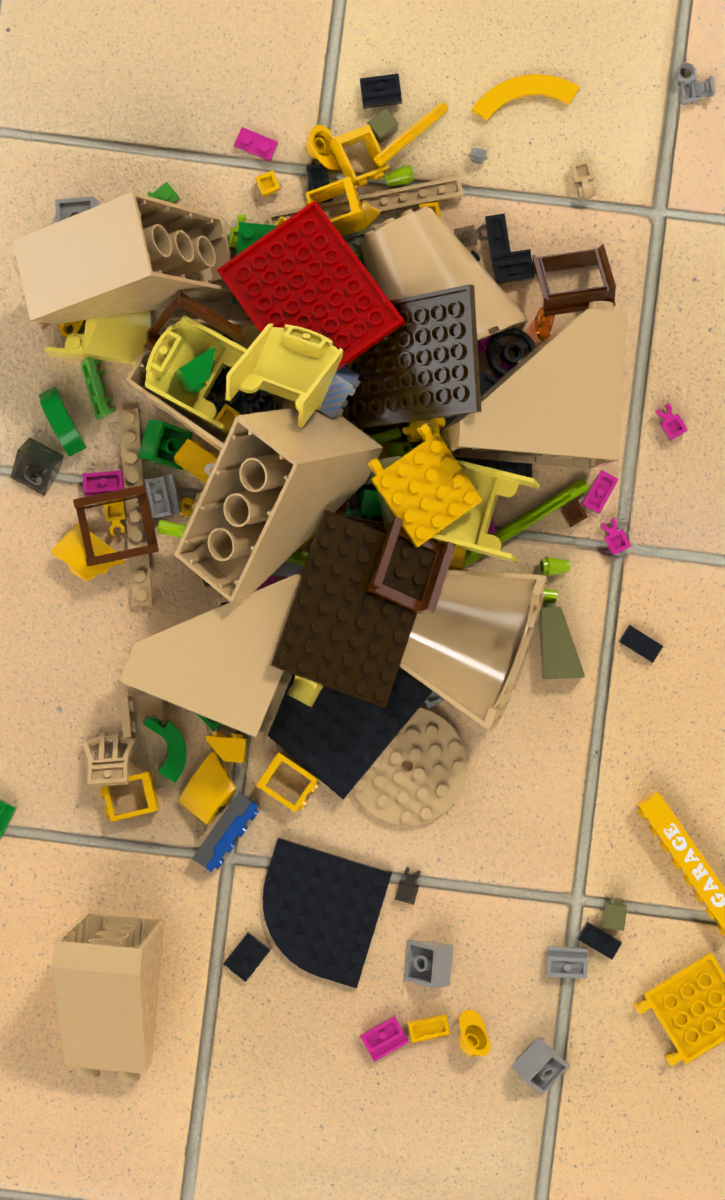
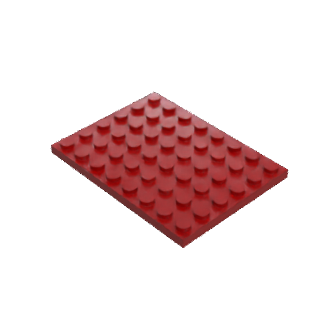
[217,200,405,372]

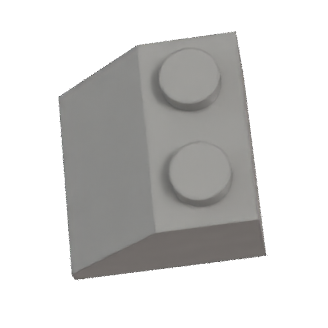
[404,940,453,988]
[511,1037,570,1094]

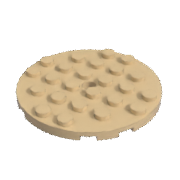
[353,708,467,826]

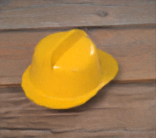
[306,124,340,170]
[458,1010,491,1057]

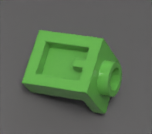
[147,182,180,203]

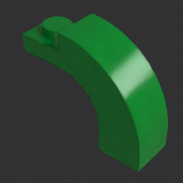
[39,386,87,457]
[142,715,187,783]

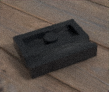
[360,73,402,109]
[491,249,535,284]
[223,931,271,982]

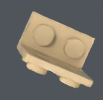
[120,695,165,738]

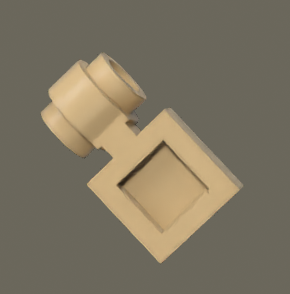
[570,159,596,200]

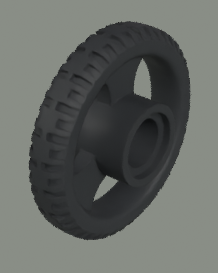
[486,328,536,377]

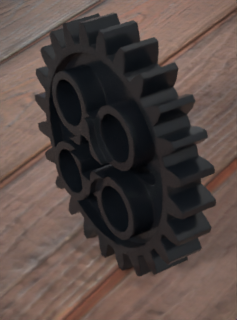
[209,365,271,415]

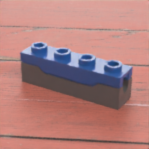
[192,791,259,872]

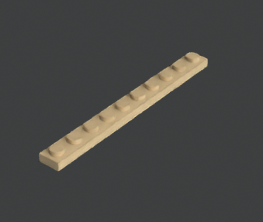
[267,176,463,225]
[119,408,153,606]

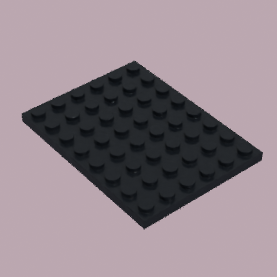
[268,667,433,800]

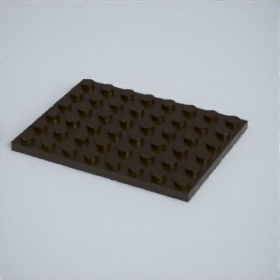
[342,284,481,430]
[269,509,436,708]

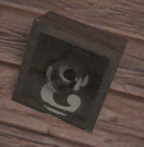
[10,437,64,496]

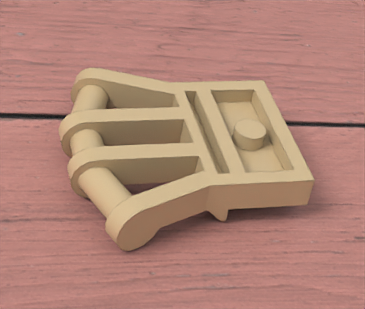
[82,733,139,787]

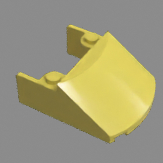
[45,310,152,364]
[145,316,247,434]
[226,324,343,428]
[431,459,540,563]

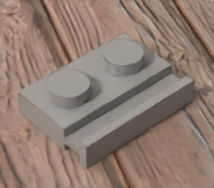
[144,474,181,519]
[546,946,588,978]

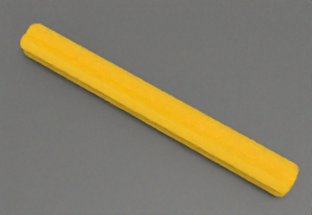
[374,102,448,167]

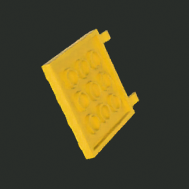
[367,423,483,547]
[633,952,725,1067]

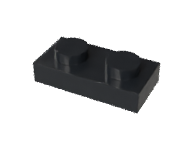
[306,164,333,204]
[485,213,511,256]
[618,625,663,663]
[577,921,622,960]

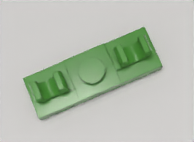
[80,357,116,420]

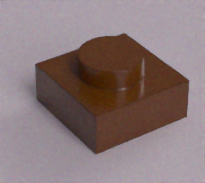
[560,500,588,528]

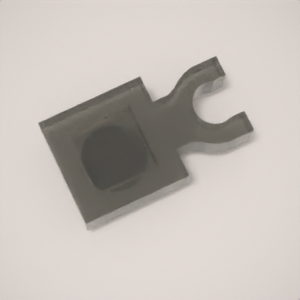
[453,224,490,247]
[395,866,421,905]

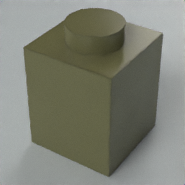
[367,108,398,144]
[601,899,627,931]

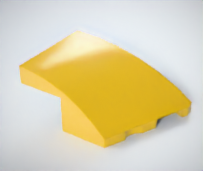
[51,523,125,582]
[178,751,236,825]

